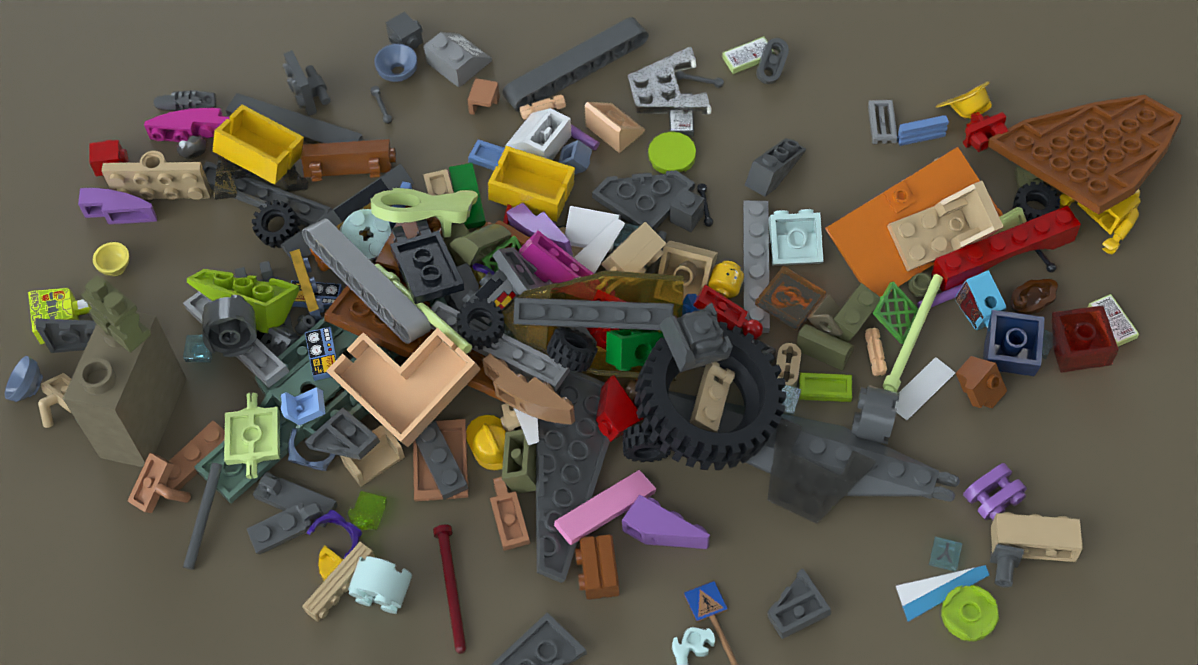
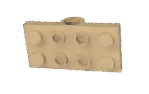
[102,151,211,200]

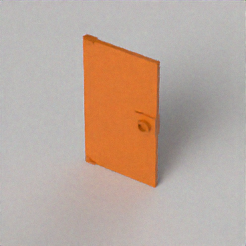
[825,147,1003,297]

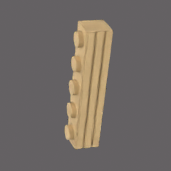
[302,542,375,622]

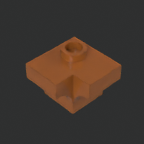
[956,356,1007,408]

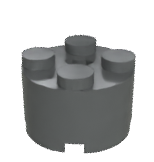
[202,295,257,357]
[851,385,899,445]

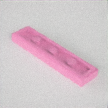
[554,470,656,545]

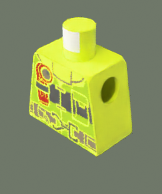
[28,288,92,344]

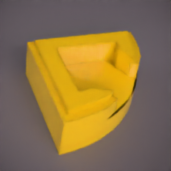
[318,546,343,581]

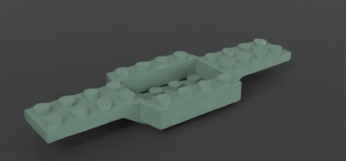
[194,297,447,504]

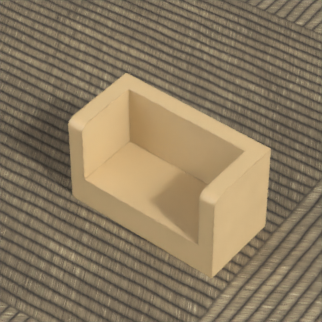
[341,425,405,487]

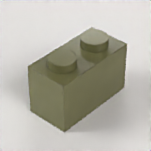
[827,283,880,342]
[502,429,536,494]

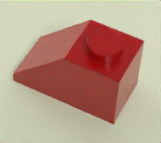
[596,375,644,442]

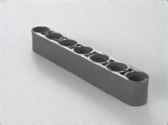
[502,17,649,112]

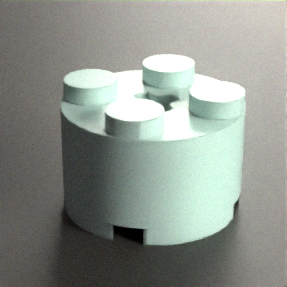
[339,209,391,261]
[348,556,412,614]

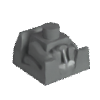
[659,303,733,372]

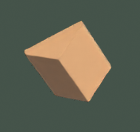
[585,102,645,153]

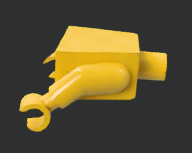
[1059,189,1141,254]

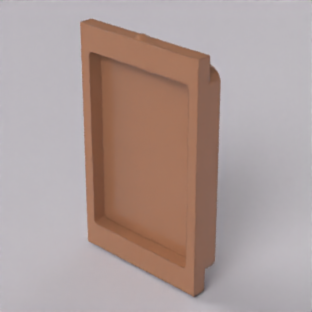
[413,419,469,502]

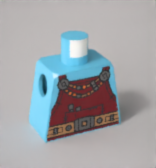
[955,270,1006,330]

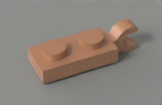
[490,477,530,551]

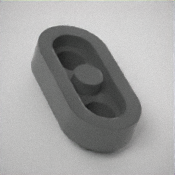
[756,38,789,84]

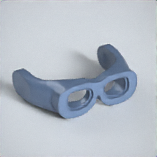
[288,428,335,471]

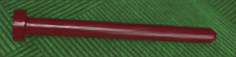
[433,524,466,654]

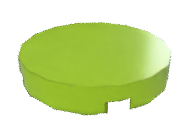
[648,132,696,174]
[941,585,999,641]

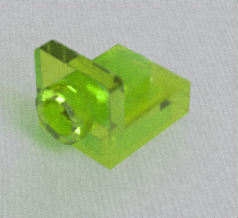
[348,491,387,530]

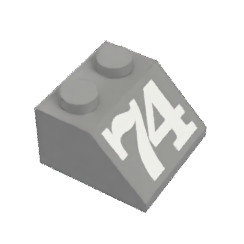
[424,32,492,88]

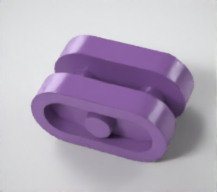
[963,463,1027,520]

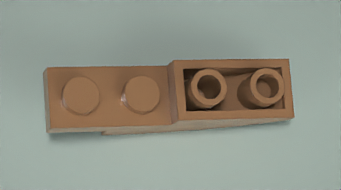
[482,354,575,425]

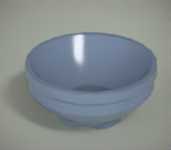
[375,44,417,82]
[5,356,43,402]

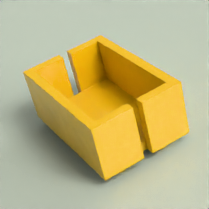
[212,105,304,185]
[488,146,575,222]

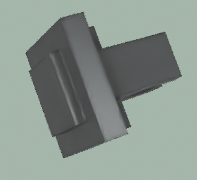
[268,326,300,357]

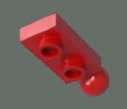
[693,284,763,339]

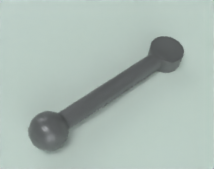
[675,71,724,88]
[370,86,392,124]

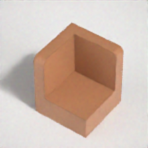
[468,78,500,114]

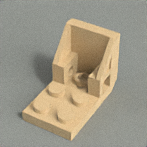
[887,180,1004,272]

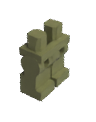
[81,276,151,353]

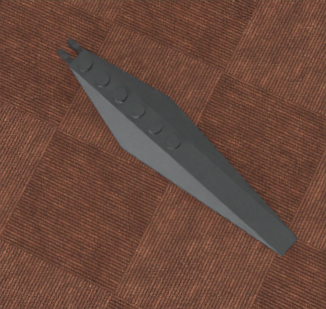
[633,391,960,502]

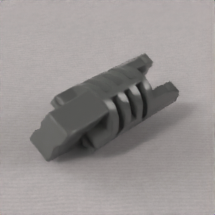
[153,90,217,111]

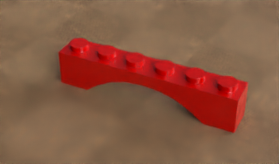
[931,205,1081,292]

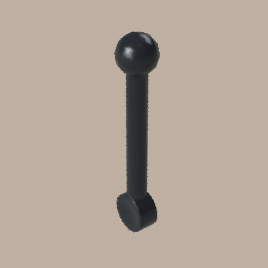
[697,183,713,227]
[1035,249,1056,273]

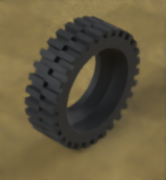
[635,322,787,470]

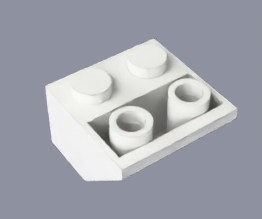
[505,108,572,160]

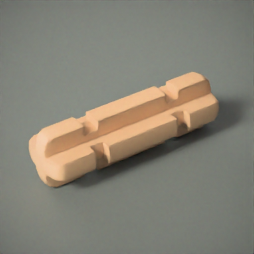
[520,94,566,120]
[865,328,887,376]

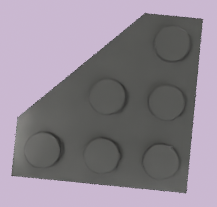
[592,170,695,231]

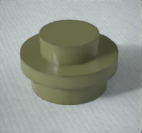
[908,273,932,298]

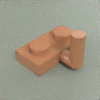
[128,453,191,513]

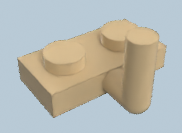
[38,373,71,428]

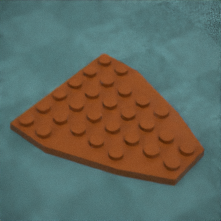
[988,95,1182,215]

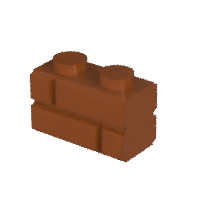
[575,535,619,600]

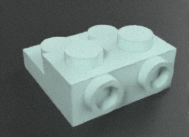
[768,209,823,266]

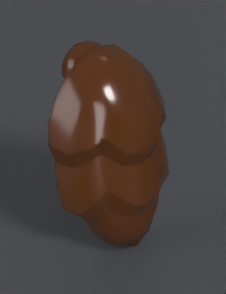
[1010,279,1058,315]

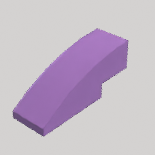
[78,188,157,224]
[506,203,573,257]

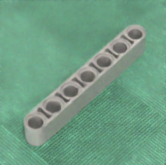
[302,218,431,344]

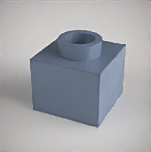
[558,140,592,175]

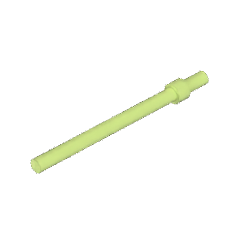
[375,264,472,354]
[882,274,943,392]

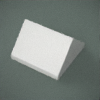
[565,206,621,253]

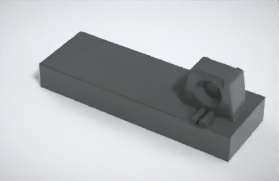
[253,472,338,528]

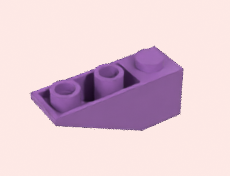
[622,495,710,549]

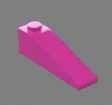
[519,230,616,301]

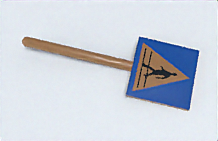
[684,581,738,665]

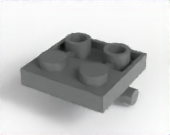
[282,50,331,116]

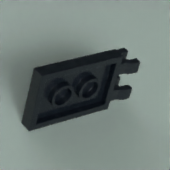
[390,219,464,304]

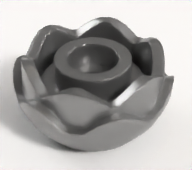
[177,135,206,159]

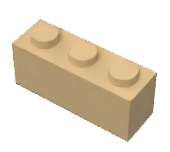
[991,512,1083,562]

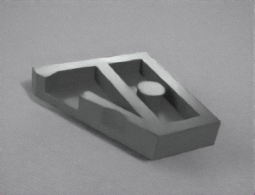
[492,247,555,296]
[305,407,380,460]
[768,569,831,639]

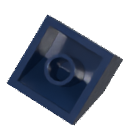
[983,310,1045,376]

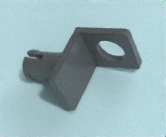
[990,544,1024,587]

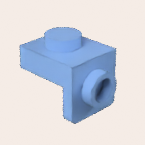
[281,387,325,426]

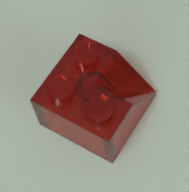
[1052,305,1119,373]

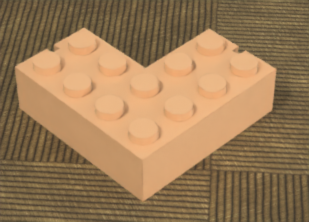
[326,328,481,447]

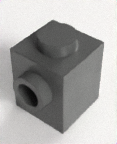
[386,11,423,49]

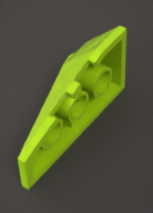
[187,269,299,333]

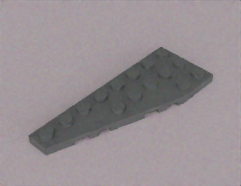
[536,370,610,583]

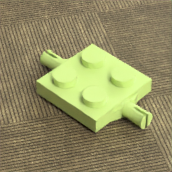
[224,392,280,479]

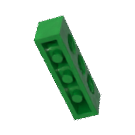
[606,329,664,371]

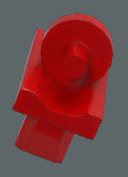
[963,112,1009,152]

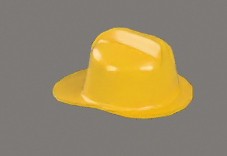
[936,81,992,118]
[466,415,509,471]

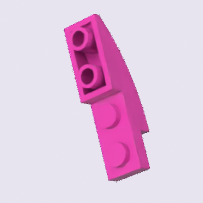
[144,108,230,143]

